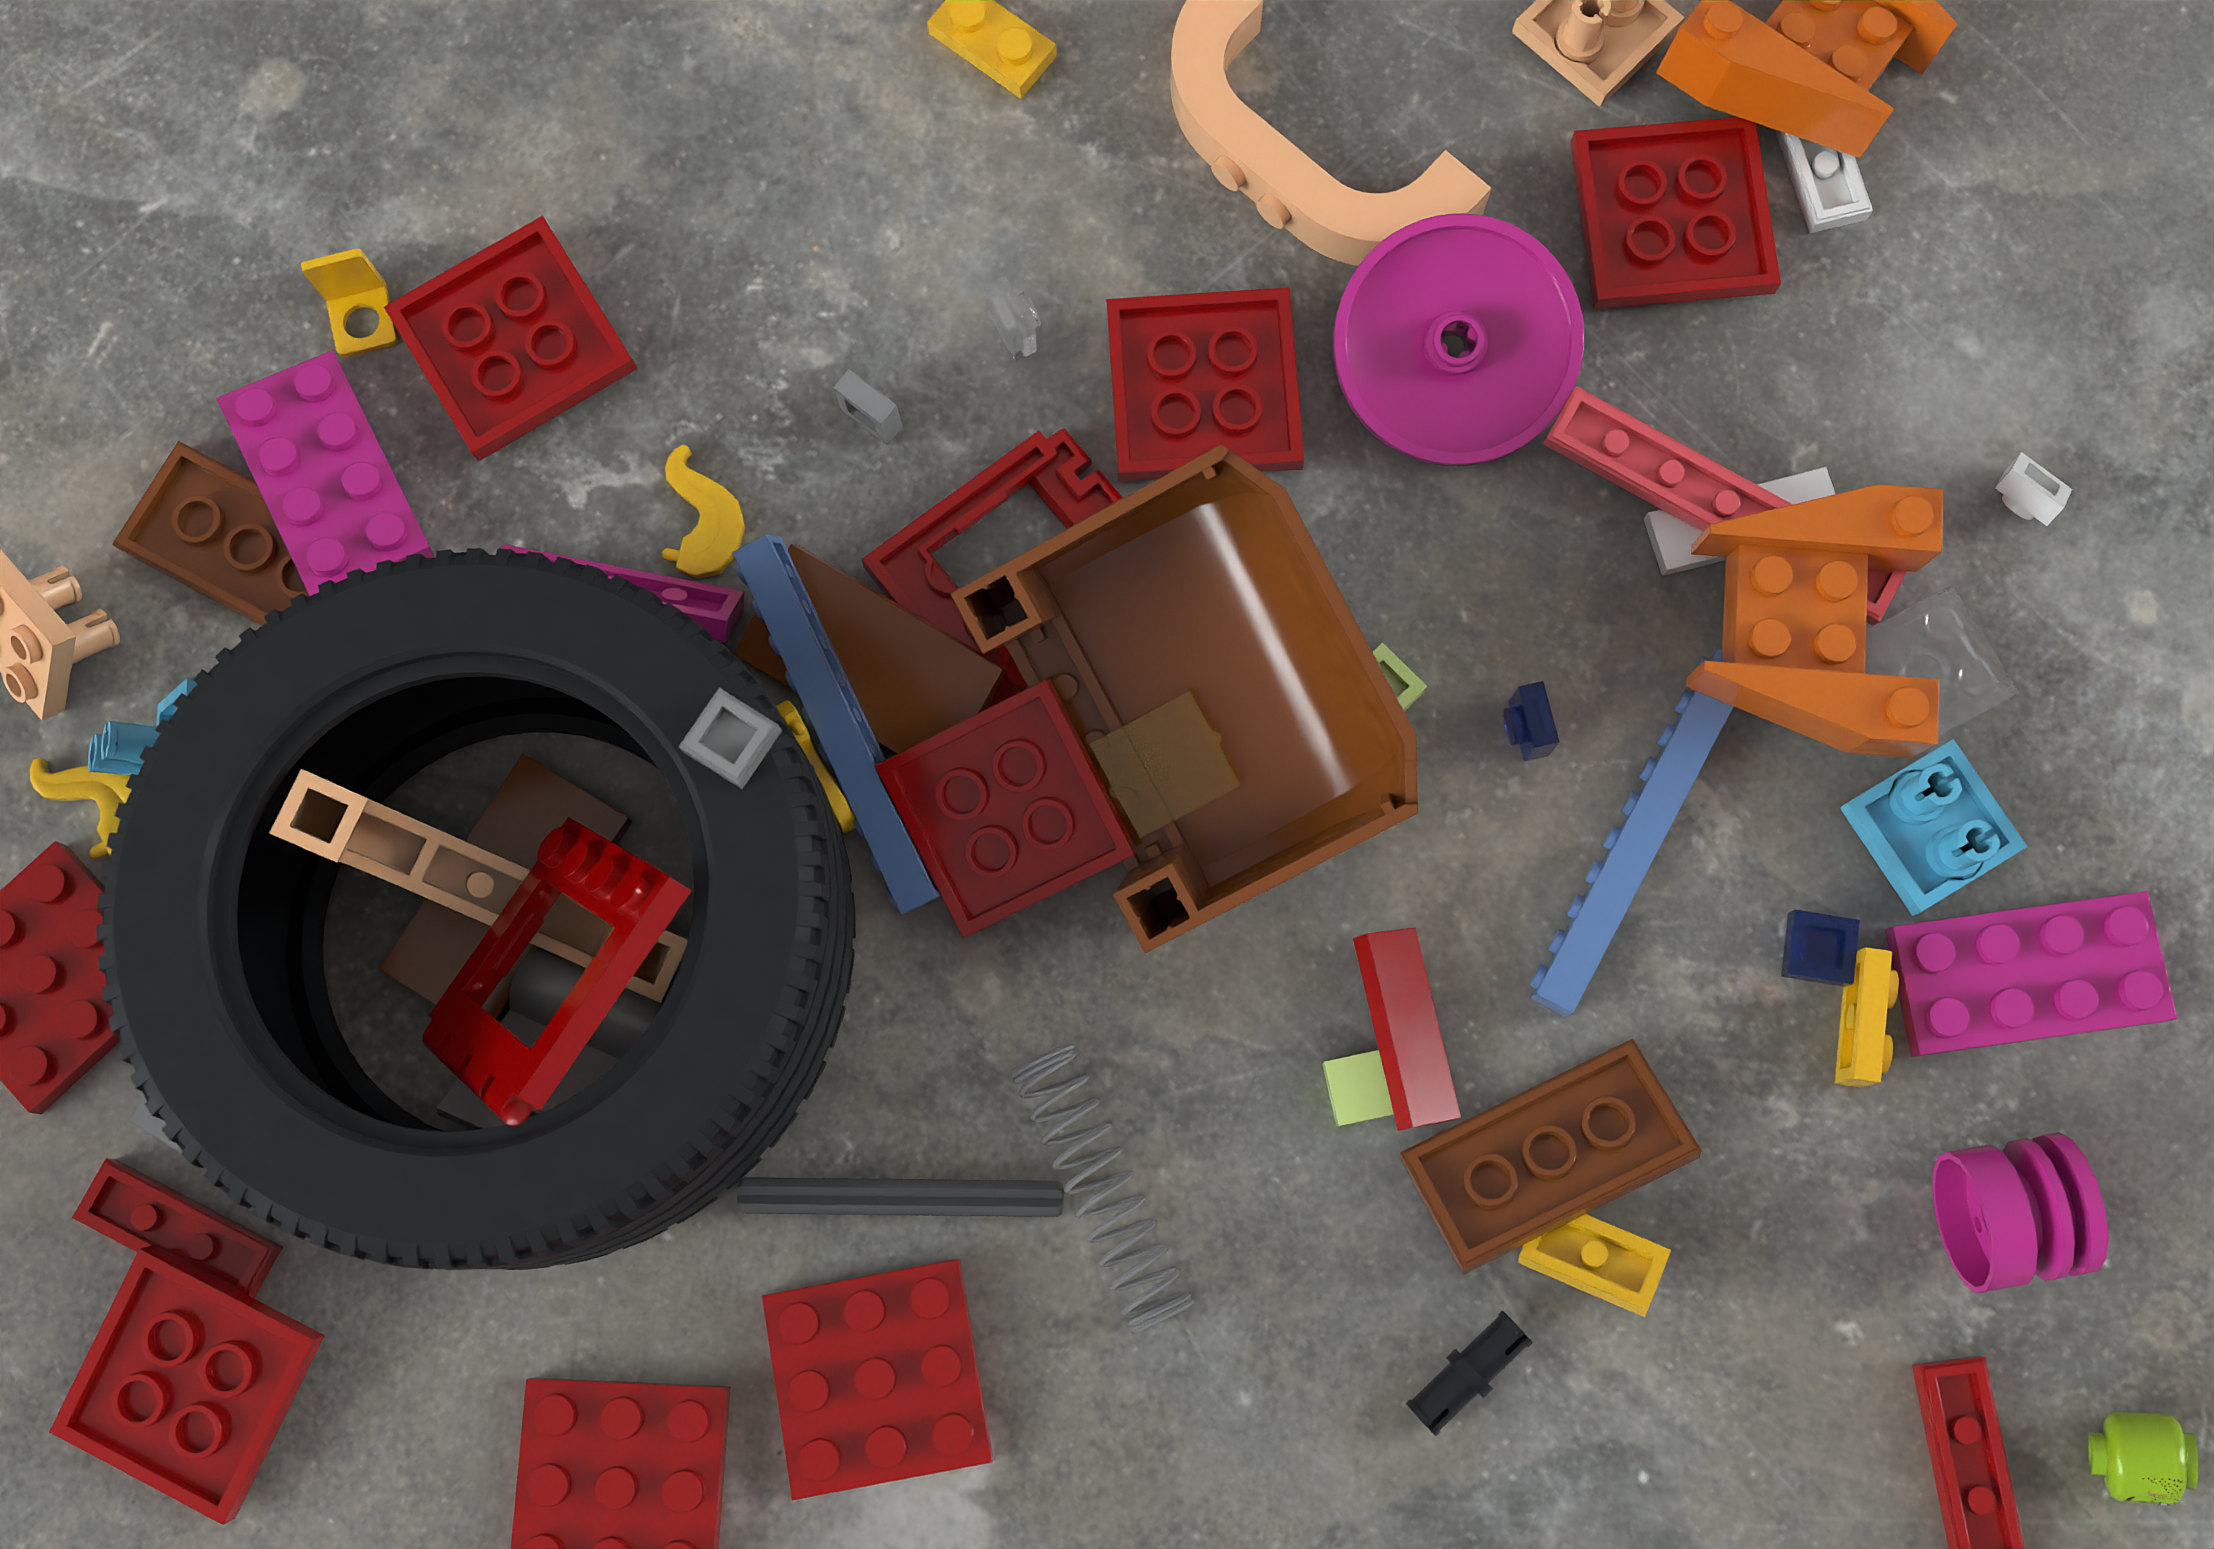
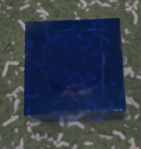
[1503,681,1560,761]
[1781,910,1860,987]

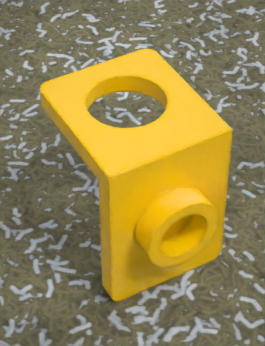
[301,249,398,358]

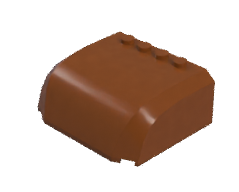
[950,444,1418,953]

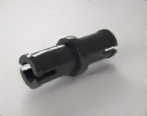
[1406,1310,1533,1436]

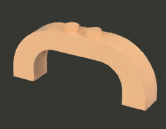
[1170,0,1492,266]
[270,769,688,1003]

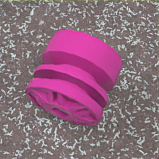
[1932,1132,2109,1294]

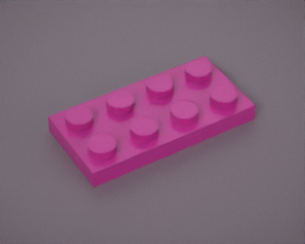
[216,350,435,596]
[1885,891,2178,1057]

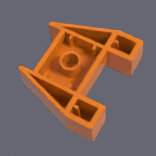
[1656,0,1958,158]
[1686,484,1943,758]

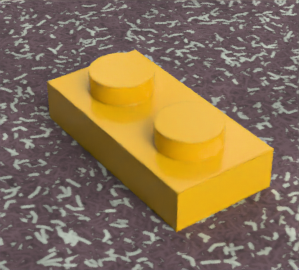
[927,0,1057,99]
[1835,947,1899,1088]
[1518,1214,1671,1317]

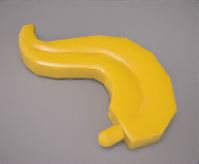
[662,444,746,580]
[776,700,855,834]
[29,757,131,859]

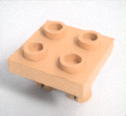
[1512,0,1685,107]
[0,549,120,721]

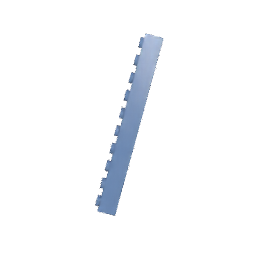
[732,534,942,915]
[1529,649,1734,1018]

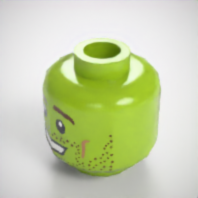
[2088,1410,2198,1506]

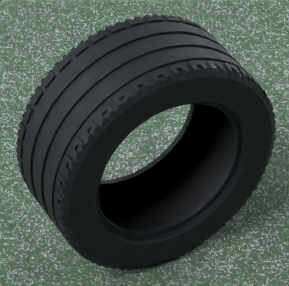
[97,548,856,1270]

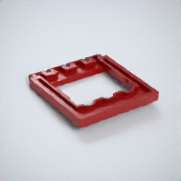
[862,429,1123,709]
[422,817,691,1126]

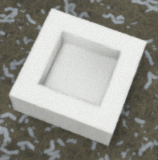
[1995,452,2072,526]

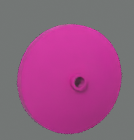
[1333,214,1584,466]

